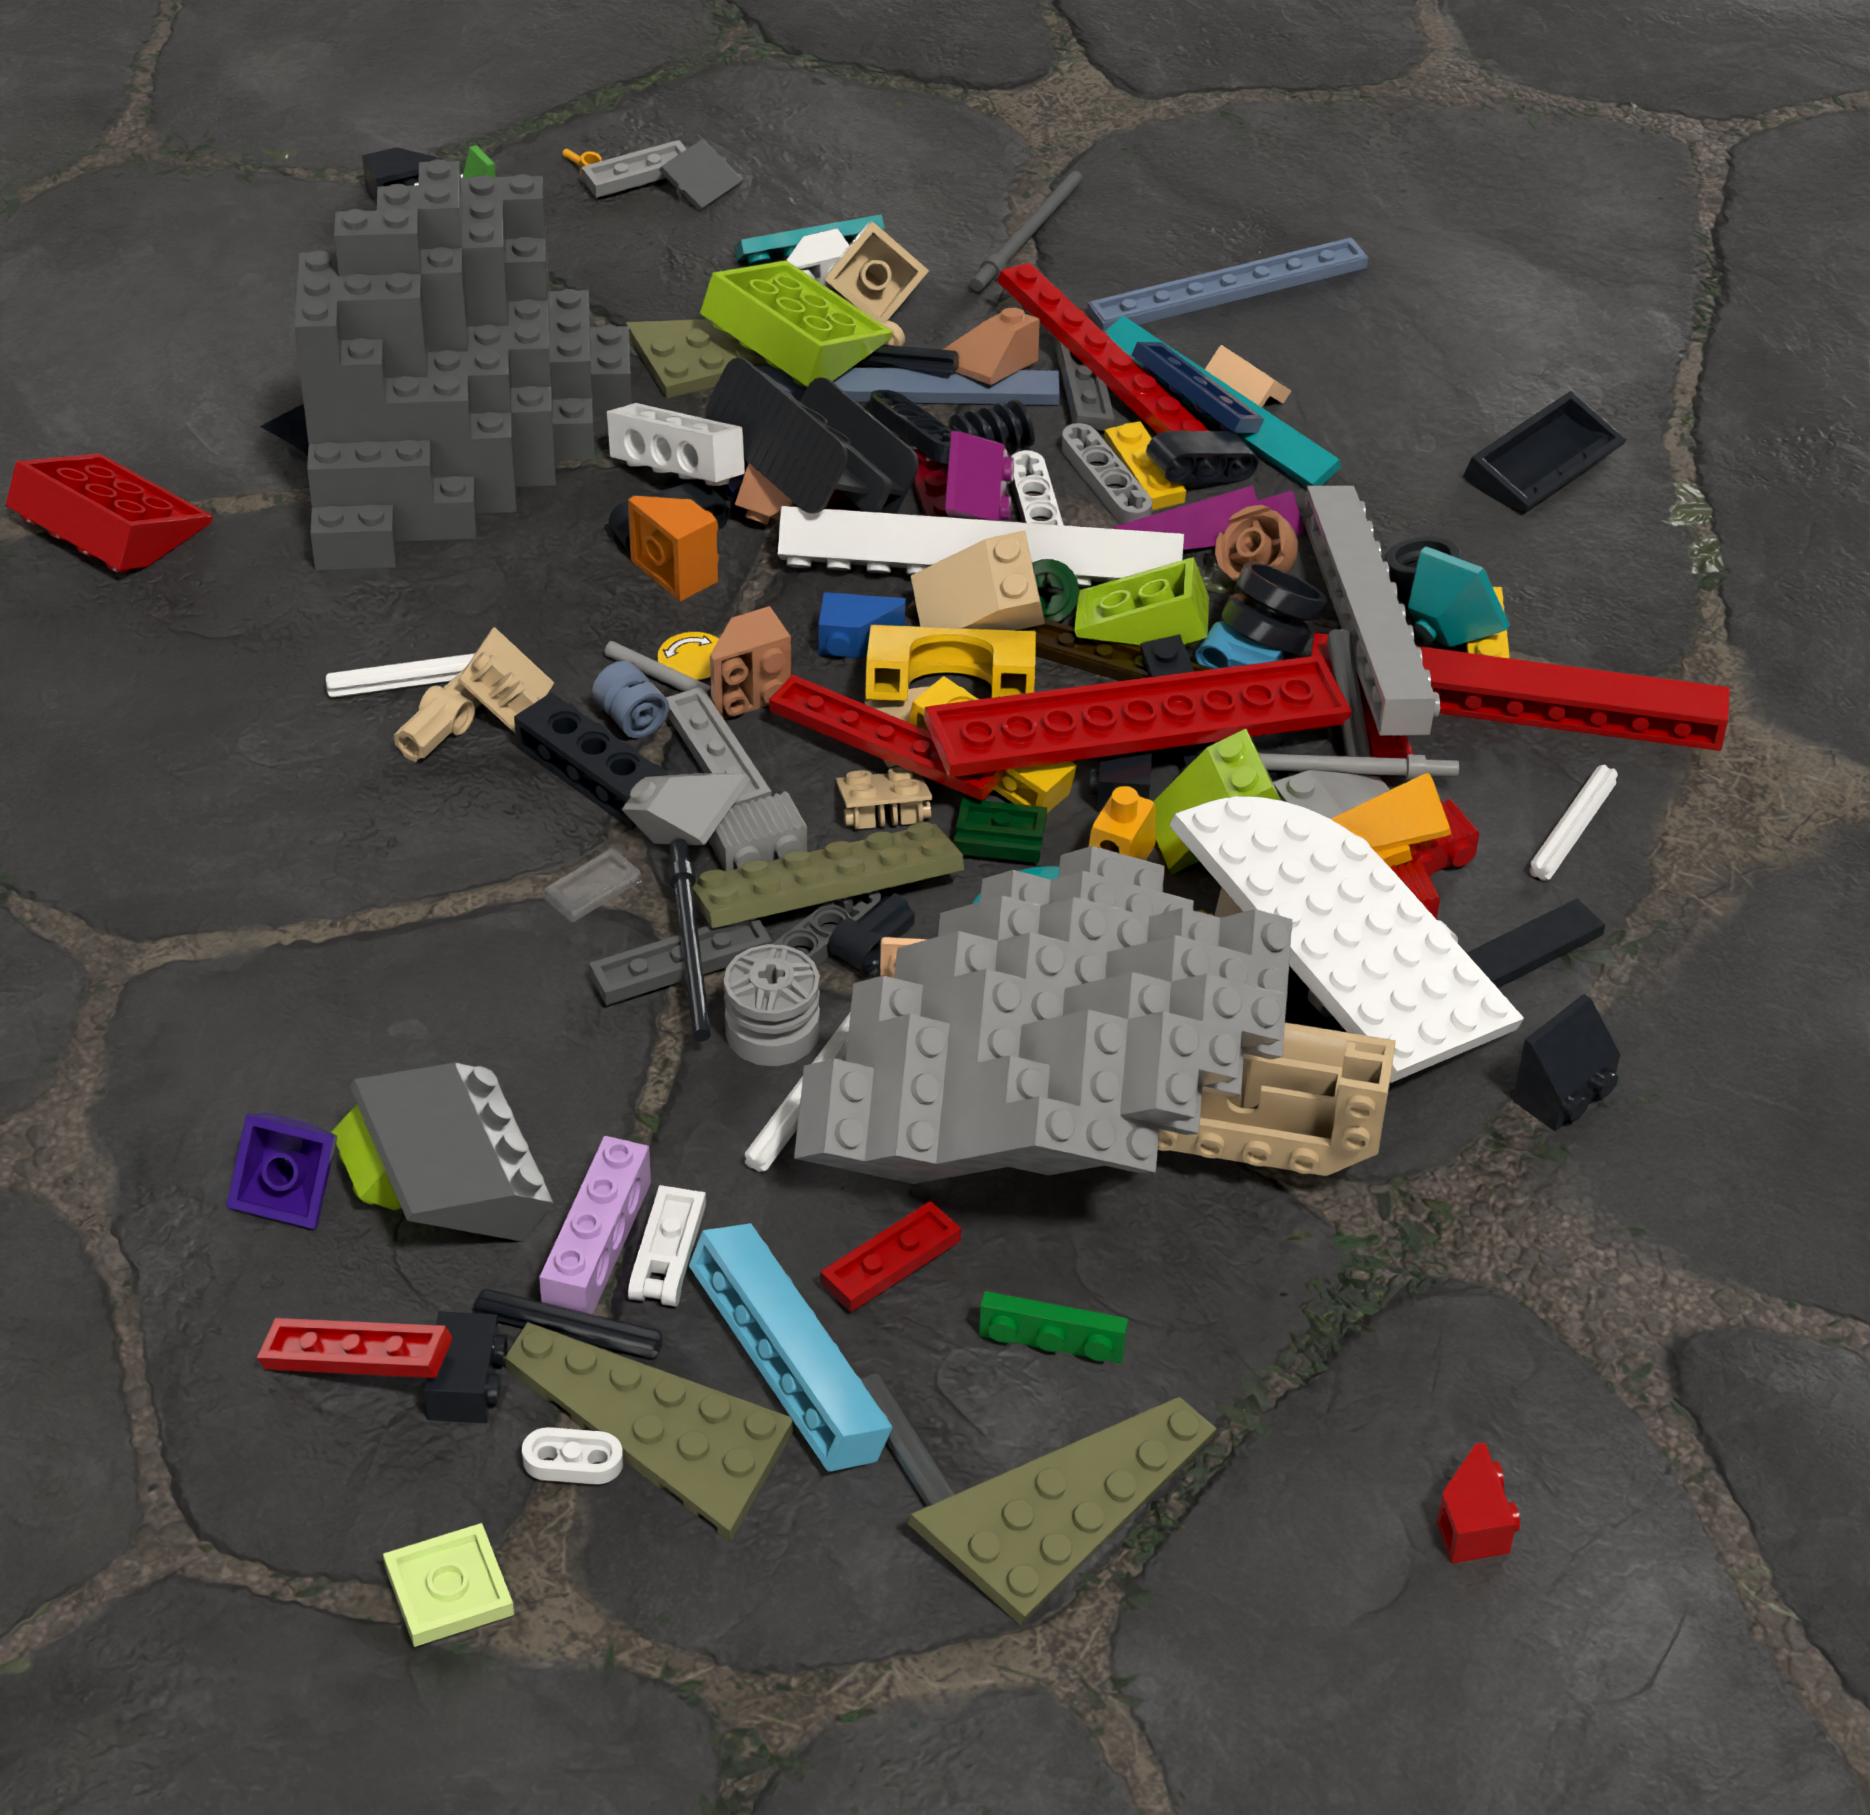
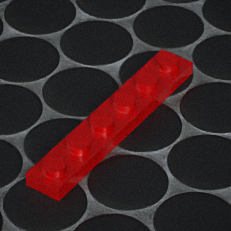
[769,674,1006,801]

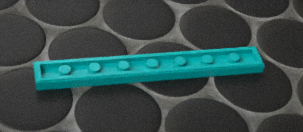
[1105,316,1341,487]

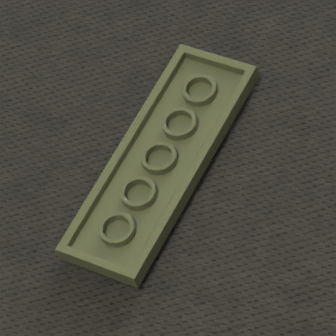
[693,822,964,928]

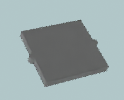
[659,139,743,212]

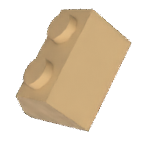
[824,221,929,323]

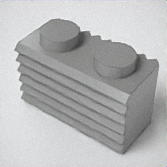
[708,791,807,871]

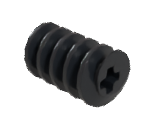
[948,399,1035,450]

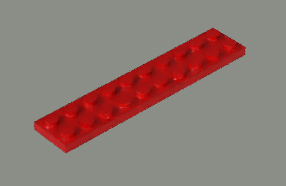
[924,655,1352,778]

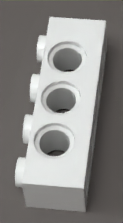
[607,403,745,486]

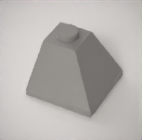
[622,773,751,845]

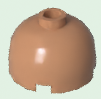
[1215,505,1298,582]

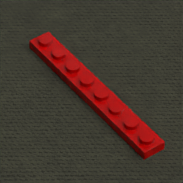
[998,263,1209,434]

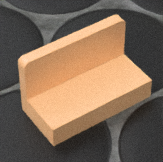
[1205,345,1291,407]

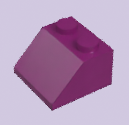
[945,431,1014,521]

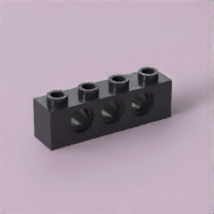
[514,692,668,830]

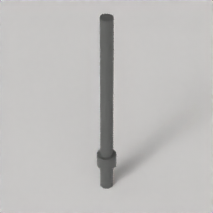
[970,171,1083,292]

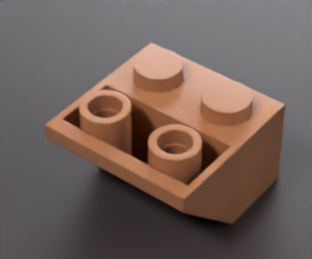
[710,606,791,719]

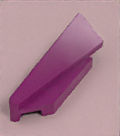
[1113,485,1304,550]

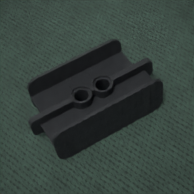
[705,358,918,514]

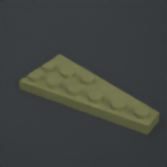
[626,319,772,399]
[505,1322,794,1543]
[907,1396,1217,1626]

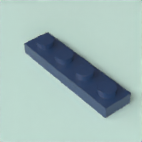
[1131,342,1264,435]

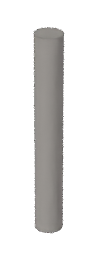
[604,641,711,699]

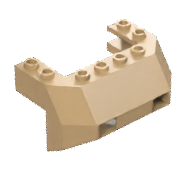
[1158,1023,1396,1176]

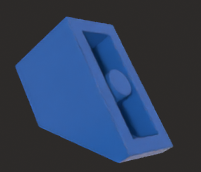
[819,592,906,658]

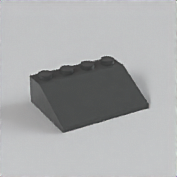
[349,1062,554,1242]

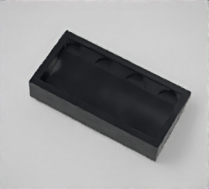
[1463,391,1627,511]

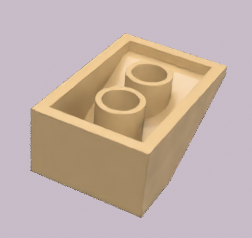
[911,530,1045,631]

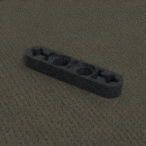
[869,390,953,464]

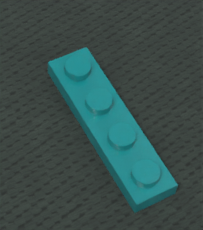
[734,214,885,264]

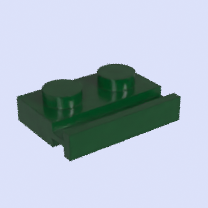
[954,798,1047,863]

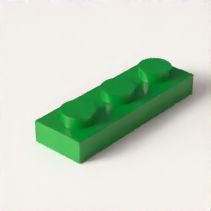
[979,1291,1128,1364]

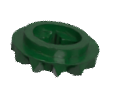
[1033,559,1081,622]

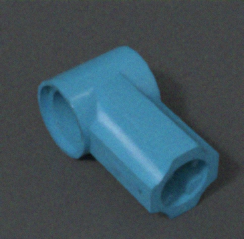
[1195,621,1284,669]

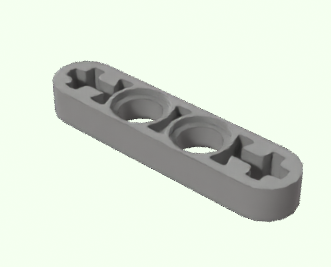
[1062,423,1152,524]

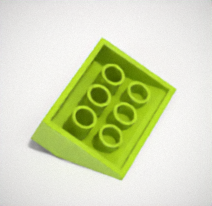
[700,260,893,387]

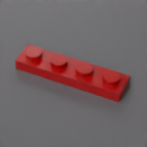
[257,1318,453,1378]

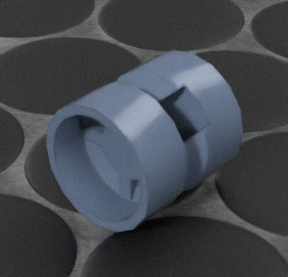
[592,660,669,738]

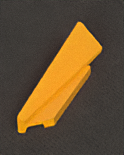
[1331,773,1451,867]

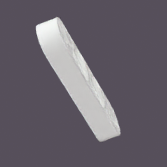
[1010,450,1064,526]

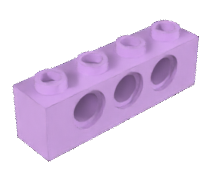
[539,1136,651,1314]

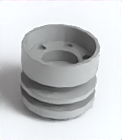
[724,944,820,1066]

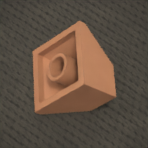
[943,308,1040,385]
[735,463,846,525]

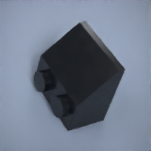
[1513,994,1620,1132]

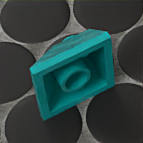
[1408,546,1510,647]

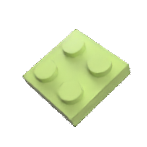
[383,1523,514,1647]

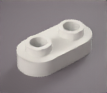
[522,1427,623,1484]

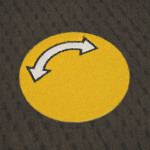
[658,632,719,680]

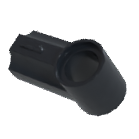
[828,893,915,974]

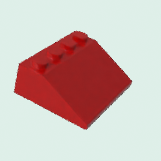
[5,453,213,573]

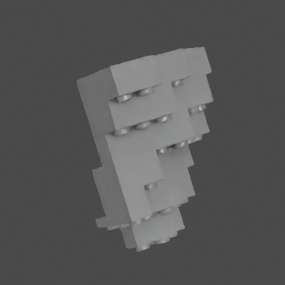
[794,846,1293,1184]

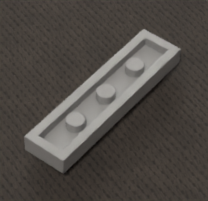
[666,686,772,808]

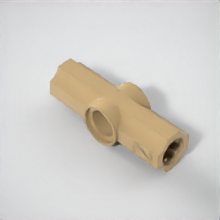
[394,666,482,762]

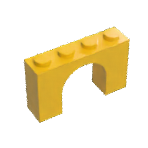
[866,625,1036,701]

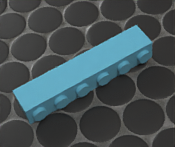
[689,1223,893,1472]

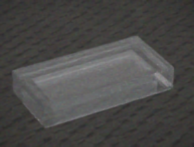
[544,848,640,923]

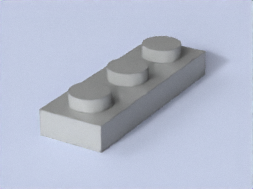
[581,140,686,198]

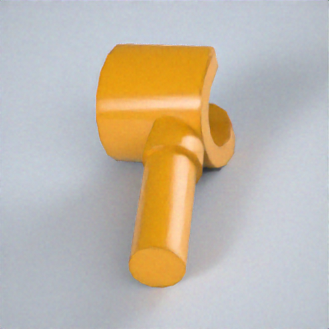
[562,149,602,178]

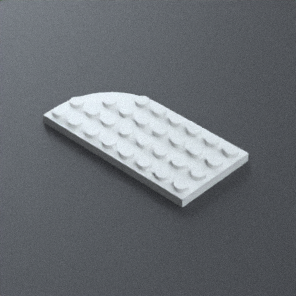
[1169,796,1524,1083]

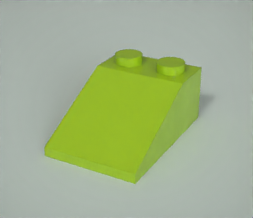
[1074,557,1209,647]
[1153,729,1281,874]

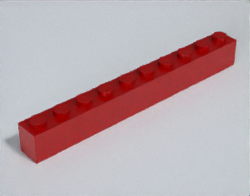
[1311,633,1730,751]

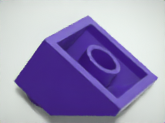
[226,1112,337,1229]

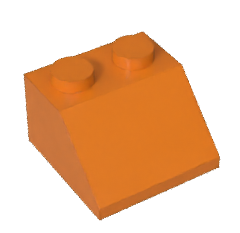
[628,496,719,602]

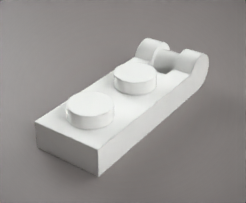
[628,1185,706,1307]

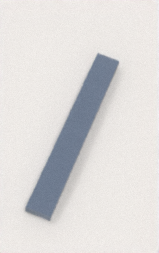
[1087,237,1368,332]
[755,366,1059,405]

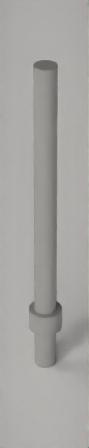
[1259,753,1459,780]

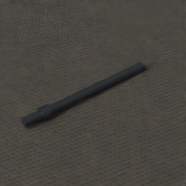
[668,839,711,1042]

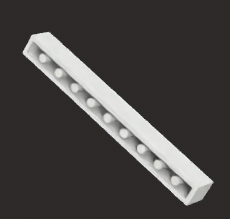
[778,506,1184,587]

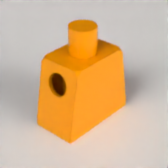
[1089,786,1156,861]

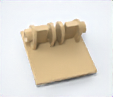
[458,627,554,733]
[836,767,932,830]

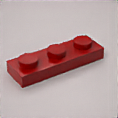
[820,1201,962,1312]

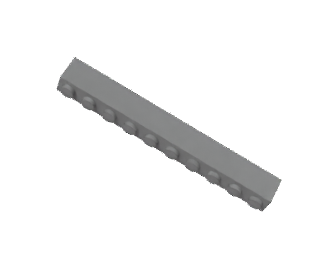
[1303,486,1440,735]

